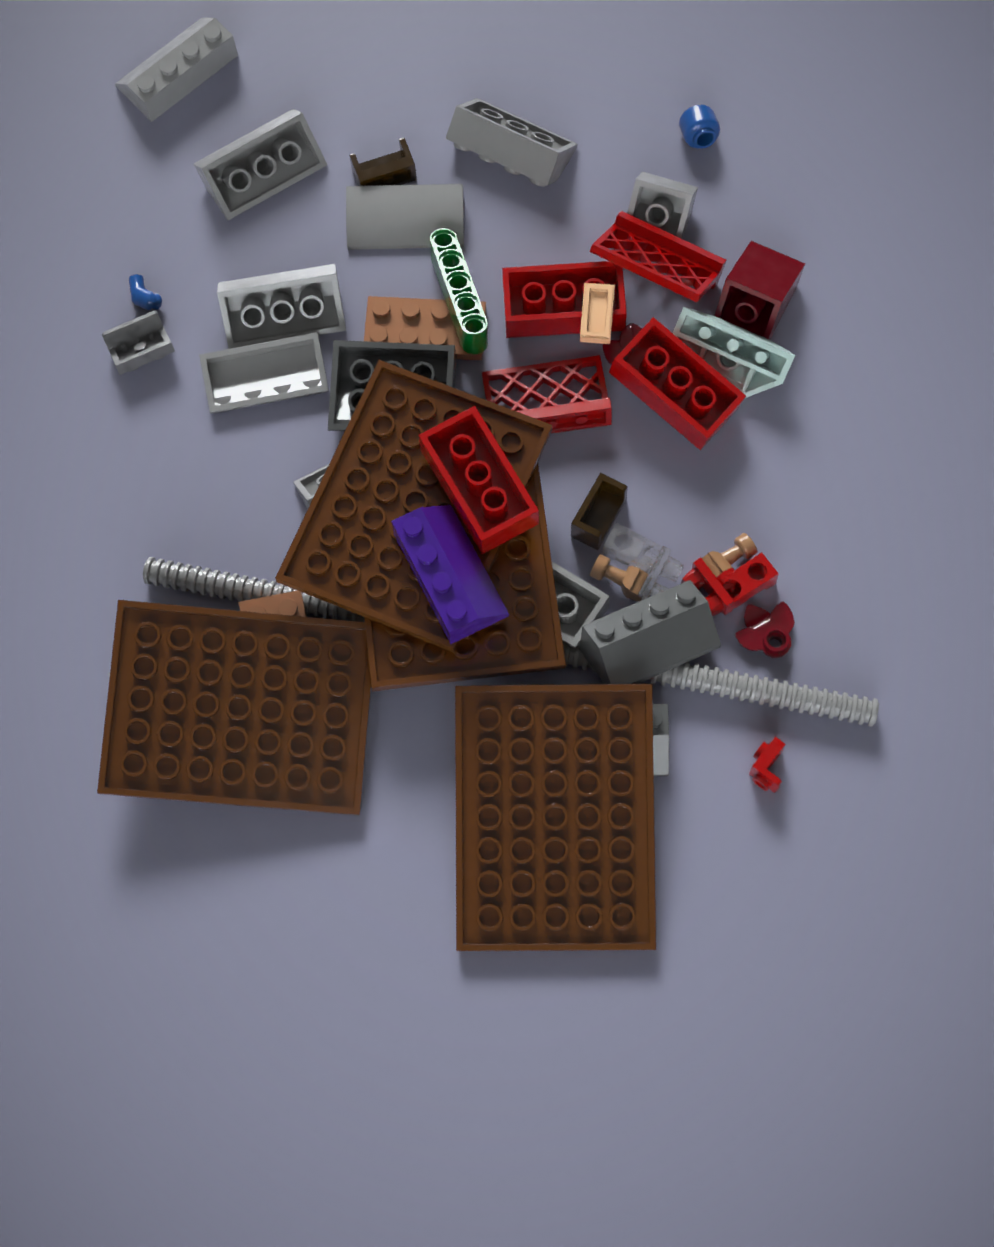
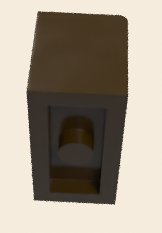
[349,137,417,186]
[571,473,628,550]

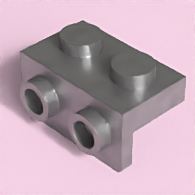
[102,311,175,375]

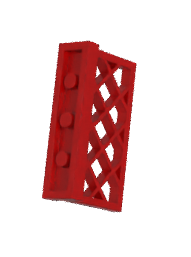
[590,211,727,302]
[482,355,612,434]

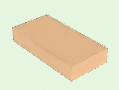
[580,283,615,344]

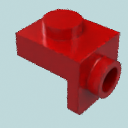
[749,736,786,793]

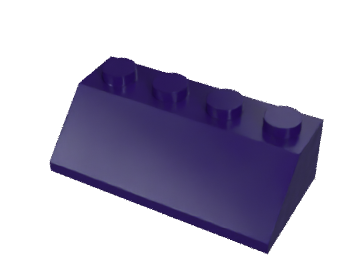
[391,505,509,644]

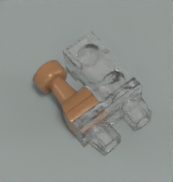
[590,522,684,602]

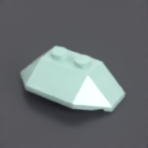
[673,307,796,398]

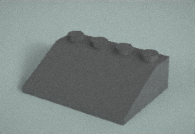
[328,340,457,431]

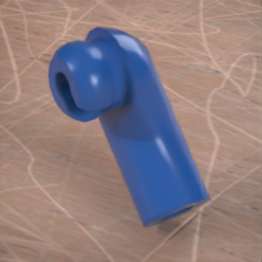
[129,274,162,310]

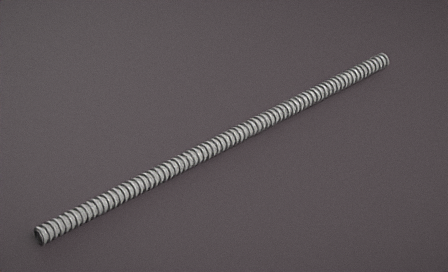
[142,557,879,727]

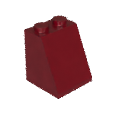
[714,241,806,340]

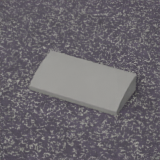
[346,184,464,250]
[199,332,329,414]

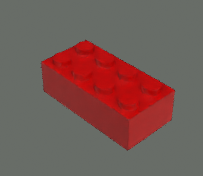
[502,261,627,338]
[609,317,746,451]
[418,406,539,554]

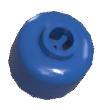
[679,105,720,149]

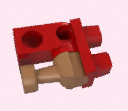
[681,533,779,616]

